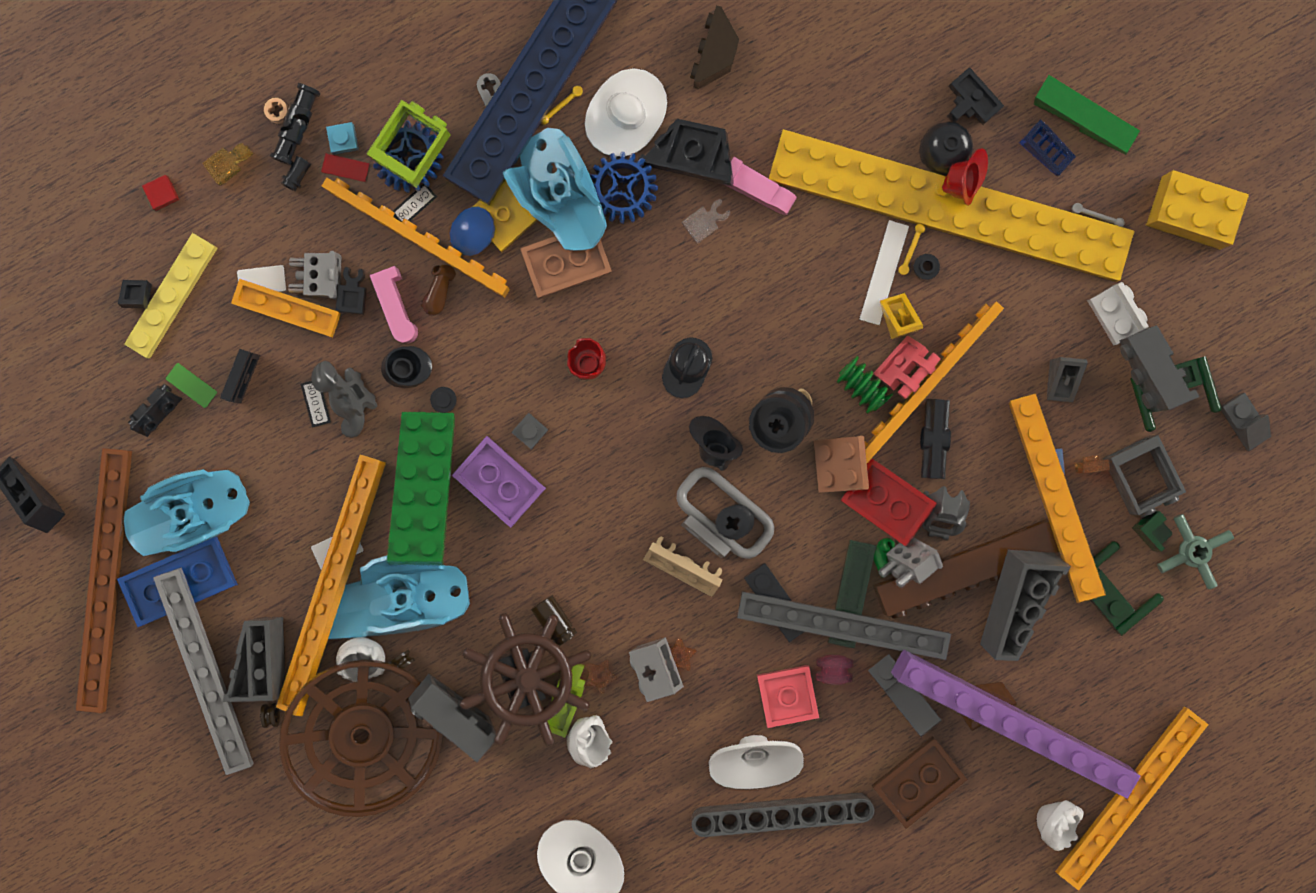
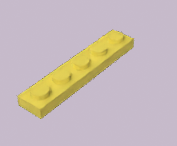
[124,233,218,359]

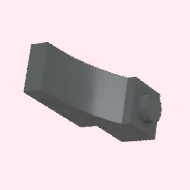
[868,654,942,737]

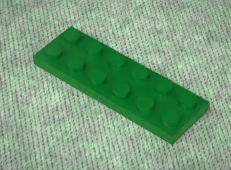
[387,412,455,566]

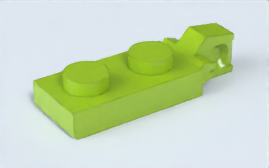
[548,664,586,738]

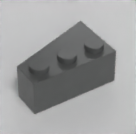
[1119,325,1199,412]
[223,617,286,702]
[408,674,496,762]

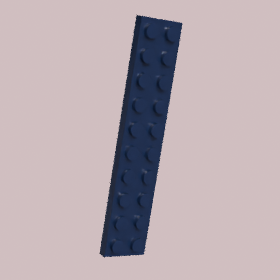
[443,0,618,205]

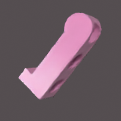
[726,157,797,215]
[370,266,418,344]

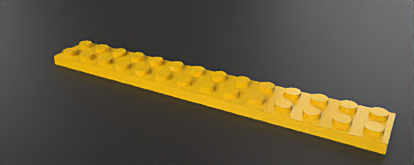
[769,129,1134,282]

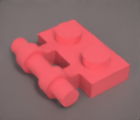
[873,335,941,399]

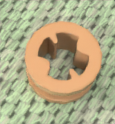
[264,98,289,124]

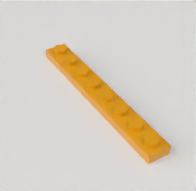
[322,177,510,298]
[865,301,1004,463]
[1009,394,1105,603]
[1055,707,1209,891]

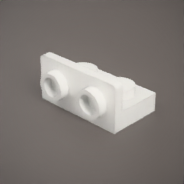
[1088,282,1149,345]

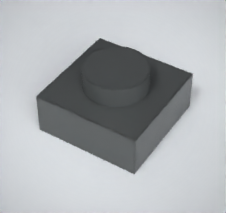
[511,413,549,450]

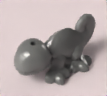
[311,361,377,438]

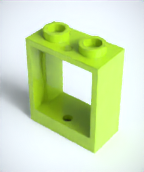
[367,100,451,188]

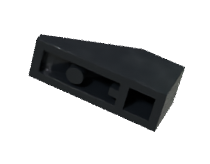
[0,456,66,533]

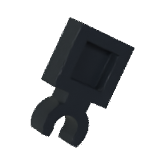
[336,267,367,315]

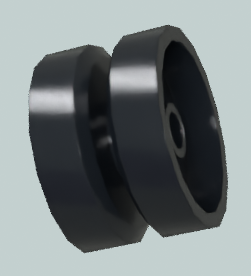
[749,387,814,453]

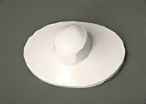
[585,68,667,157]
[709,735,803,789]
[537,820,624,893]

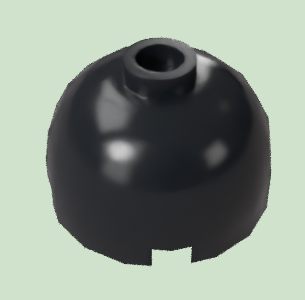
[919,121,974,176]

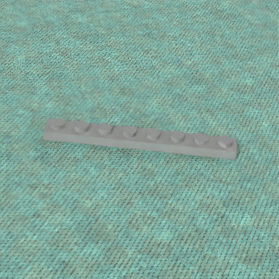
[153,567,254,775]

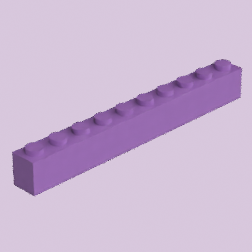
[891,649,1140,799]

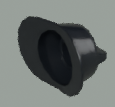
[662,337,712,398]
[689,416,743,471]

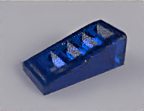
[1019,119,1076,177]

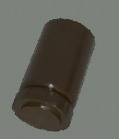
[531,595,577,646]

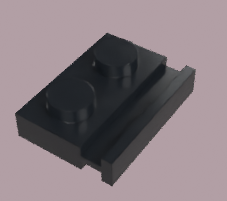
[220,349,260,404]

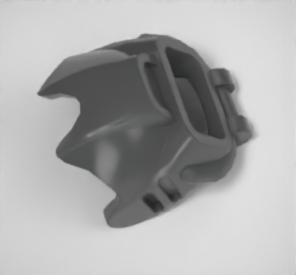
[922,486,970,541]

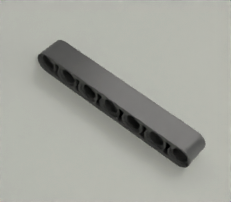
[691,793,874,837]

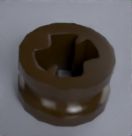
[389,649,415,674]
[260,703,280,728]

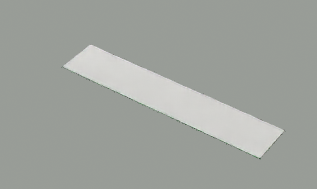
[860,220,909,325]

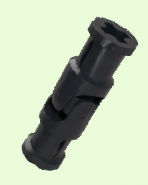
[270,83,320,166]

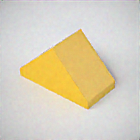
[880,293,923,340]

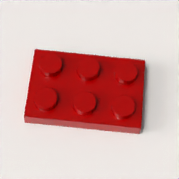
[840,459,937,547]

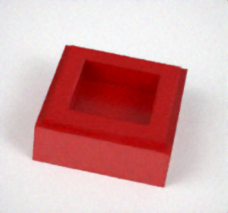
[142,175,179,211]

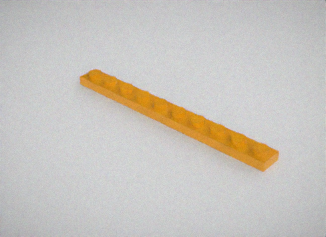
[276,454,386,716]

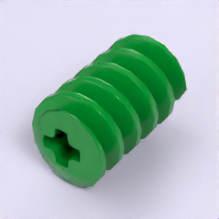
[836,356,894,414]

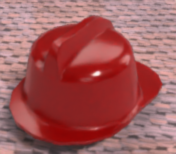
[942,148,988,206]

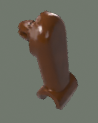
[421,265,456,316]

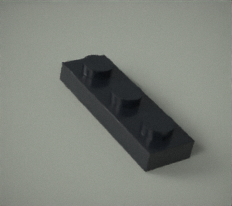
[743,562,804,643]

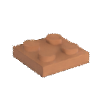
[814,436,869,493]

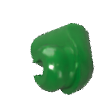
[872,538,895,578]

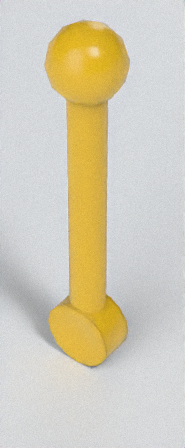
[541,86,583,125]
[898,224,925,275]

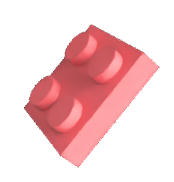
[757,665,819,728]

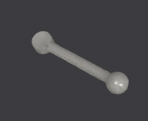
[1071,203,1125,227]

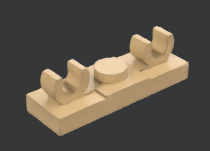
[643,536,722,597]

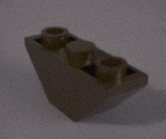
[690,5,739,89]

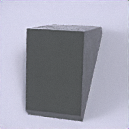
[1047,357,1088,402]

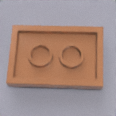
[520,236,612,299]

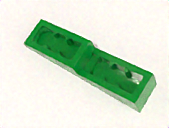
[1033,75,1140,155]

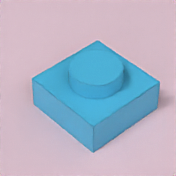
[326,122,359,155]

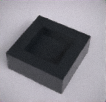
[118,280,152,309]

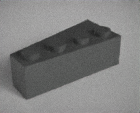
[980,550,1071,661]

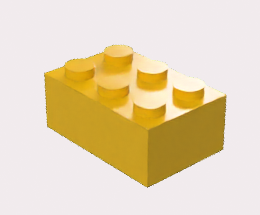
[1146,170,1249,250]

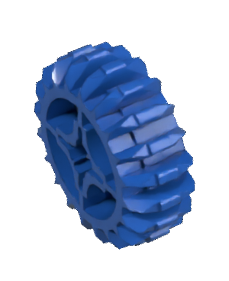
[373,121,443,193]
[589,152,658,224]

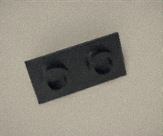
[128,384,182,437]

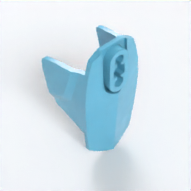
[503,128,607,251]
[124,470,250,556]

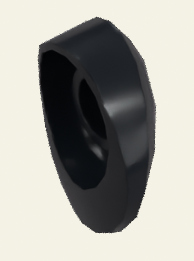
[381,346,432,389]

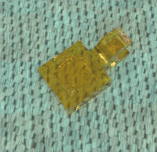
[202,143,253,186]

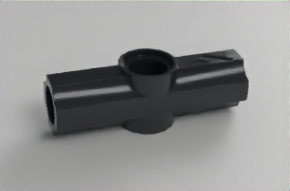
[920,399,951,479]

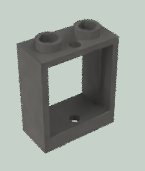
[1103,435,1186,517]

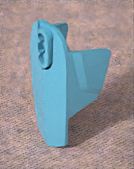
[328,555,470,639]

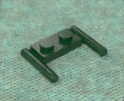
[1130,356,1221,432]
[1090,541,1164,636]

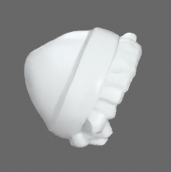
[336,637,385,682]
[567,715,612,768]
[1037,800,1084,851]

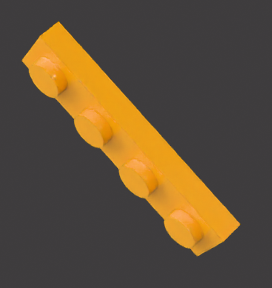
[231,279,341,338]

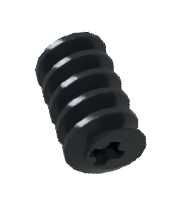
[716,504,755,540]

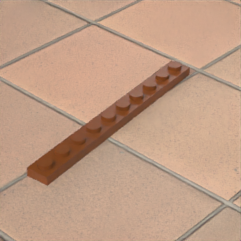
[76,448,132,713]

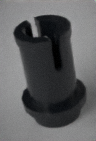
[281,156,311,192]

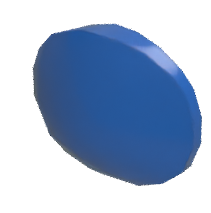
[450,207,495,256]

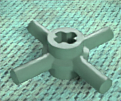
[1157,514,1234,589]

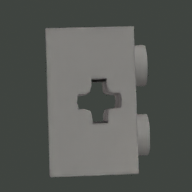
[629,637,684,702]

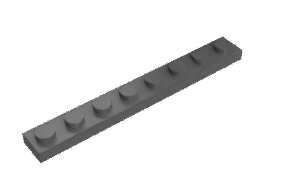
[737,591,951,660]

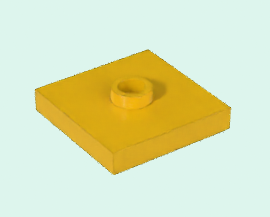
[473,180,538,252]

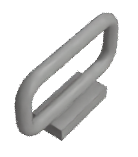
[676,467,774,559]

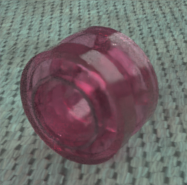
[816,655,853,685]

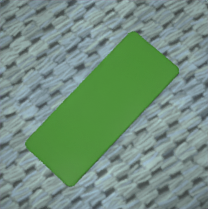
[166,363,217,408]

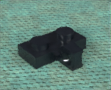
[947,67,1004,125]

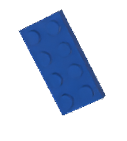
[117,537,238,627]

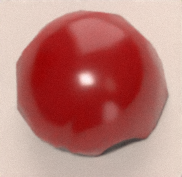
[567,338,606,380]

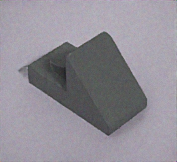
[1221,393,1271,451]

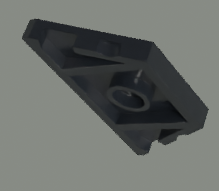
[638,119,734,186]

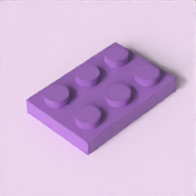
[452,436,546,528]

